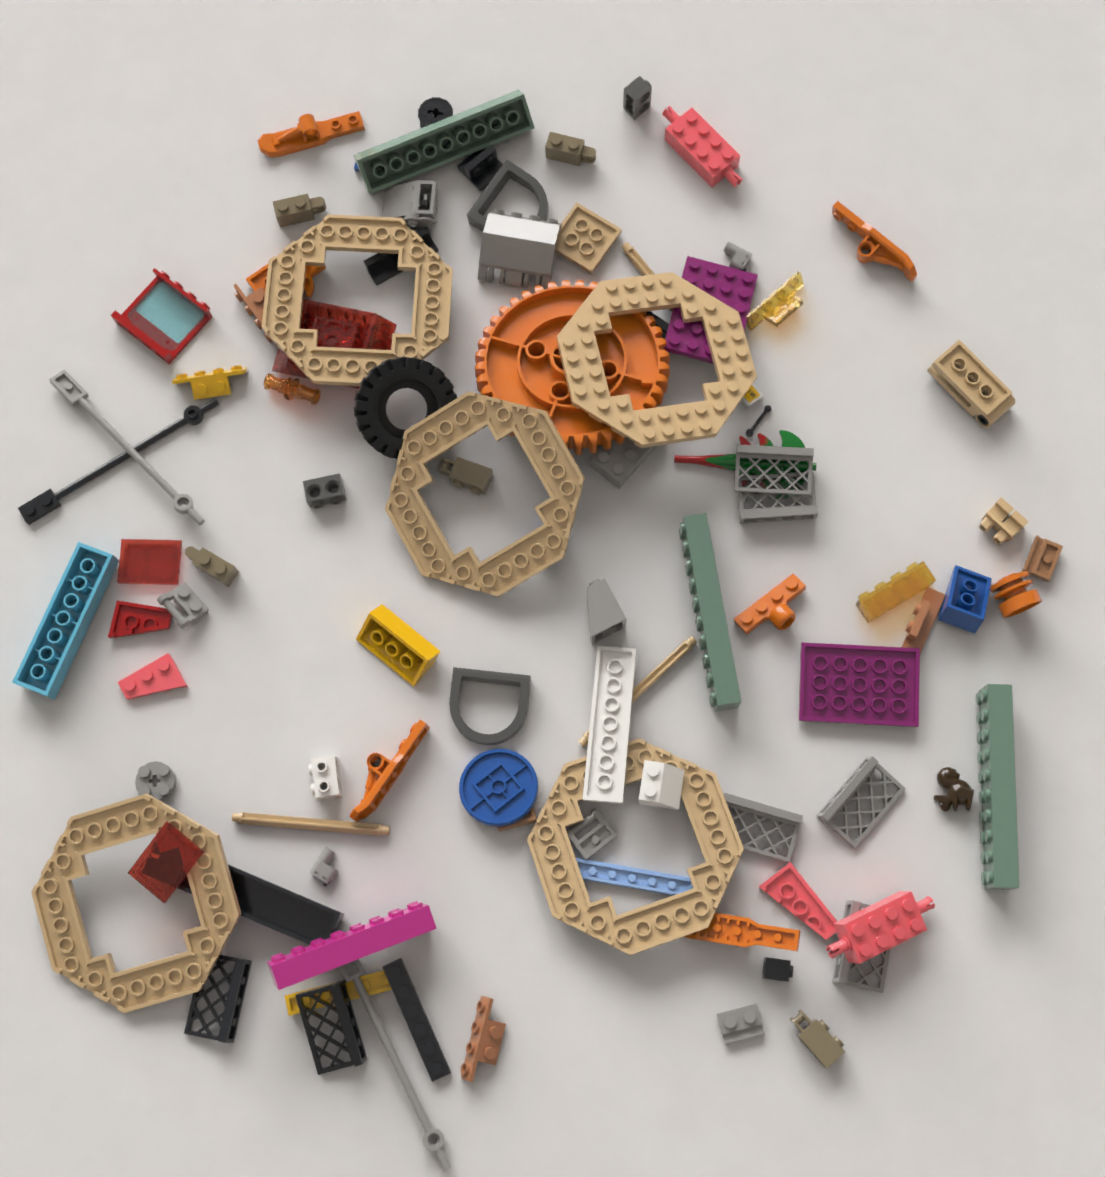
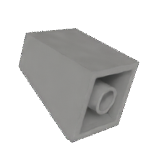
[587,578,627,644]

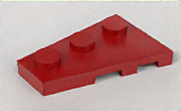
[108,600,173,639]

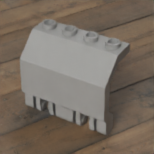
[477,209,562,290]

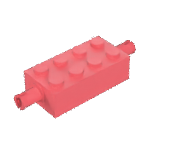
[662,106,743,187]
[826,891,935,964]

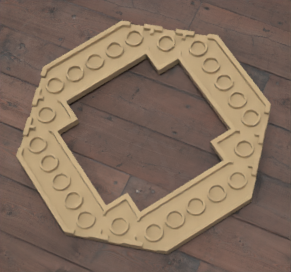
[262,214,453,386]
[557,272,757,448]
[385,391,585,597]
[527,738,744,956]
[31,794,241,1013]

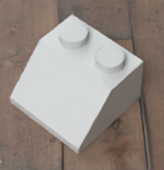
[639,760,684,810]

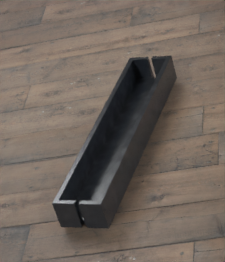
[142,840,344,945]

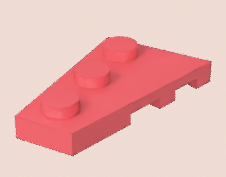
[117,653,188,700]

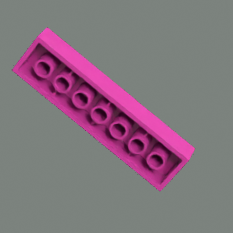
[267,901,437,990]

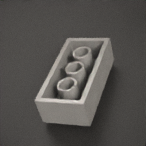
[591,436,657,489]

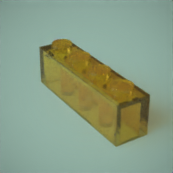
[855,561,936,623]

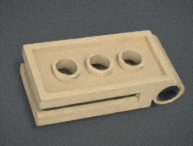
[927,340,1015,428]

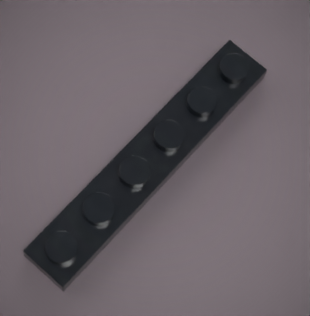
[382,957,451,1082]

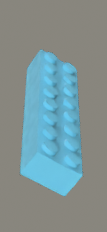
[12,542,119,700]

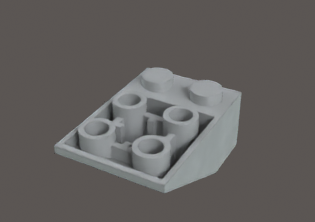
[382,180,438,220]

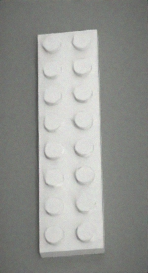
[583,646,637,804]

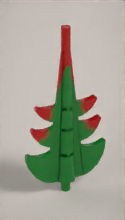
[674,430,817,500]

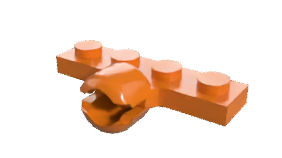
[734,573,806,635]

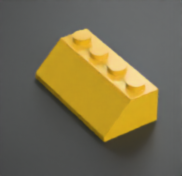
[356,604,441,687]

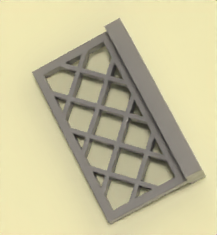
[734,445,814,496]
[738,472,818,524]
[816,756,906,848]
[724,793,803,862]
[832,900,890,993]

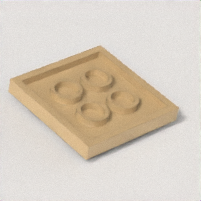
[555,202,622,274]

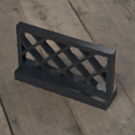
[184,955,252,1043]
[295,980,367,1075]

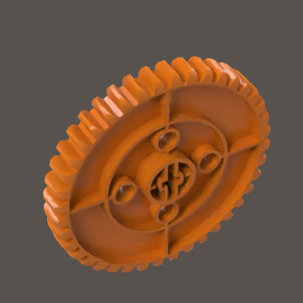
[475,280,670,455]

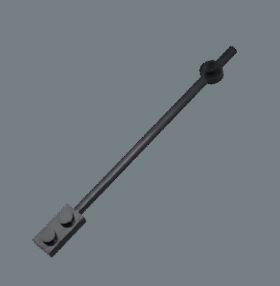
[18,398,219,525]

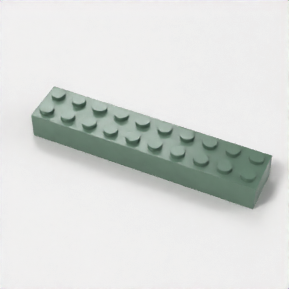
[353,89,535,194]
[679,513,741,712]
[976,684,1019,890]

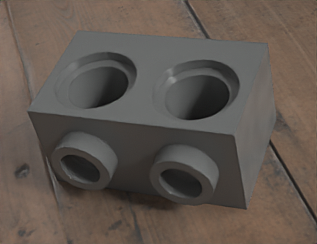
[623,76,652,119]
[303,473,347,509]

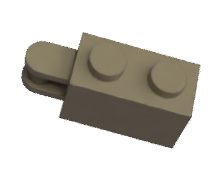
[545,132,596,166]
[273,194,327,228]
[438,457,493,495]
[185,546,239,587]
[790,1009,845,1069]

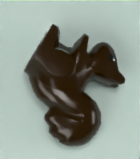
[934,767,974,812]

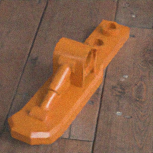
[257,111,365,158]
[832,201,917,281]
[349,720,430,822]
[684,913,801,952]

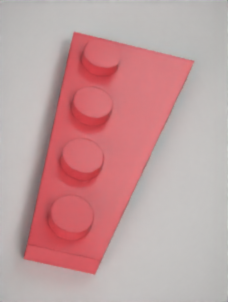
[759,862,837,940]

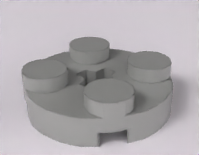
[135,761,176,801]

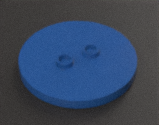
[459,749,538,827]

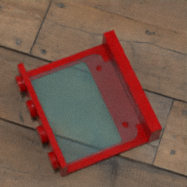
[110,268,213,364]

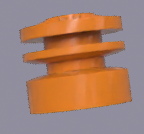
[989,571,1042,618]

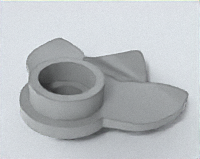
[403,212,438,232]

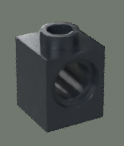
[762,957,793,982]

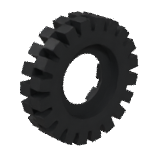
[354,357,457,459]

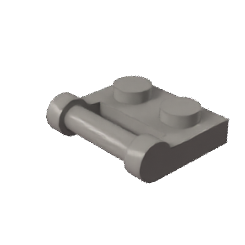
[157,582,209,629]
[566,808,618,860]

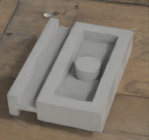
[717,1004,765,1044]

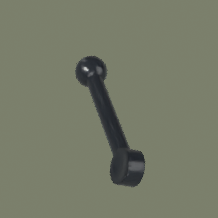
[746,405,772,437]

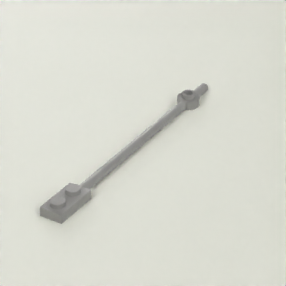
[49,369,205,526]
[339,959,451,1171]

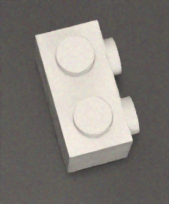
[309,755,342,800]

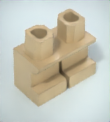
[979,497,1029,545]

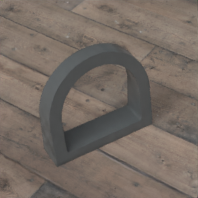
[467,160,549,231]
[449,667,531,745]

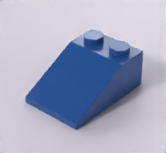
[938,565,992,634]

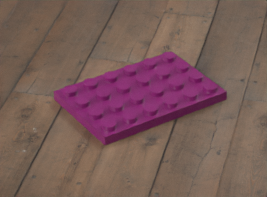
[664,256,758,364]
[798,642,920,727]

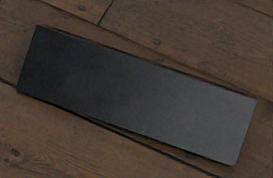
[364,226,438,285]

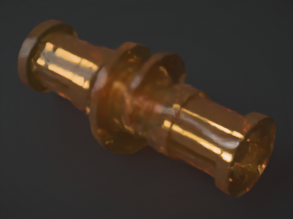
[263,373,321,405]

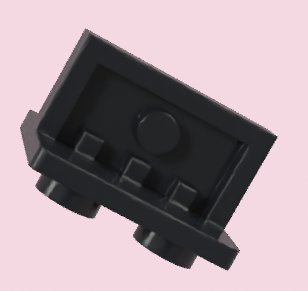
[457,145,503,191]

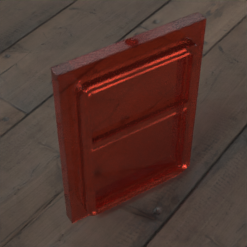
[117,539,182,585]
[128,821,204,904]

